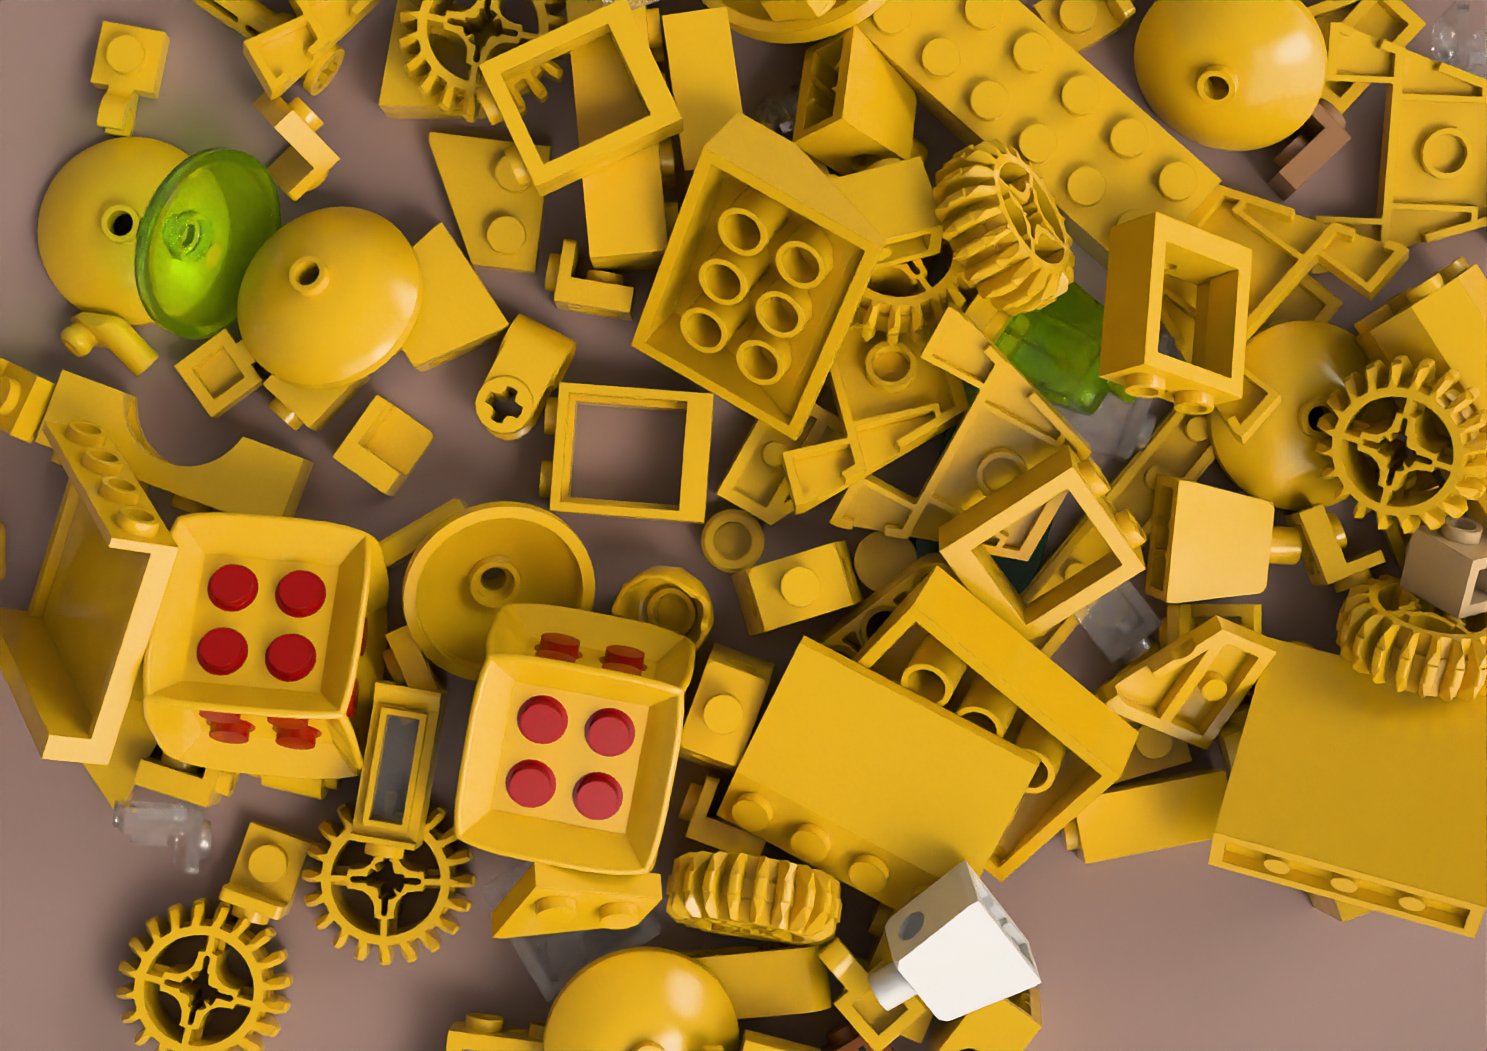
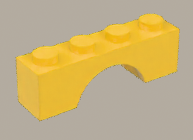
[35,369,314,517]

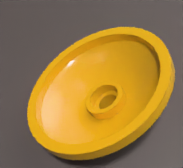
[1134,0,1328,151]
[37,137,229,326]
[237,206,423,389]
[1207,320,1395,511]
[402,501,595,681]
[543,946,739,1051]

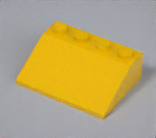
[631,112,886,441]
[852,565,1139,882]
[716,635,1042,911]

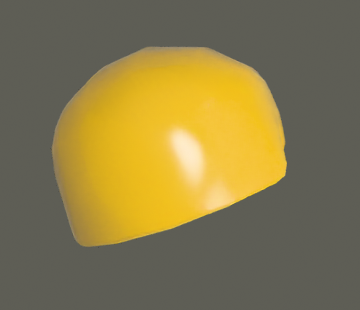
[612,565,714,652]

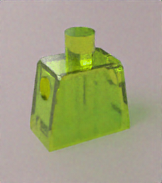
[995,282,1139,416]

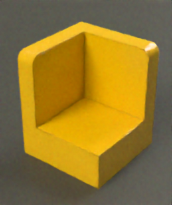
[333,395,435,497]

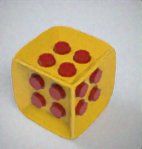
[143,512,390,779]
[453,603,695,875]

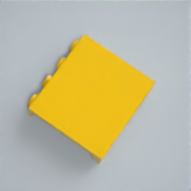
[0,419,179,765]
[1208,637,1487,939]

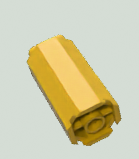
[1353,256,1487,533]

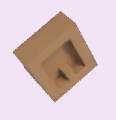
[1267,98,1352,201]

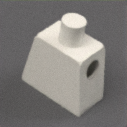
[868,860,1042,1021]

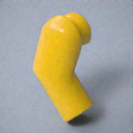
[60,311,159,377]

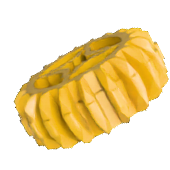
[397,0,571,123]
[933,139,1076,316]
[848,188,978,348]
[1314,355,1487,534]
[1336,574,1487,702]
[302,790,477,965]
[665,850,842,946]
[116,898,294,1051]

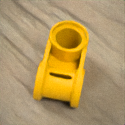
[475,313,578,441]

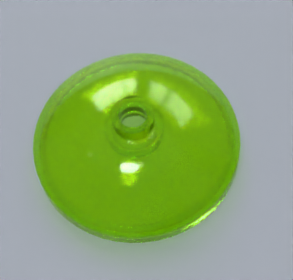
[134,147,281,339]

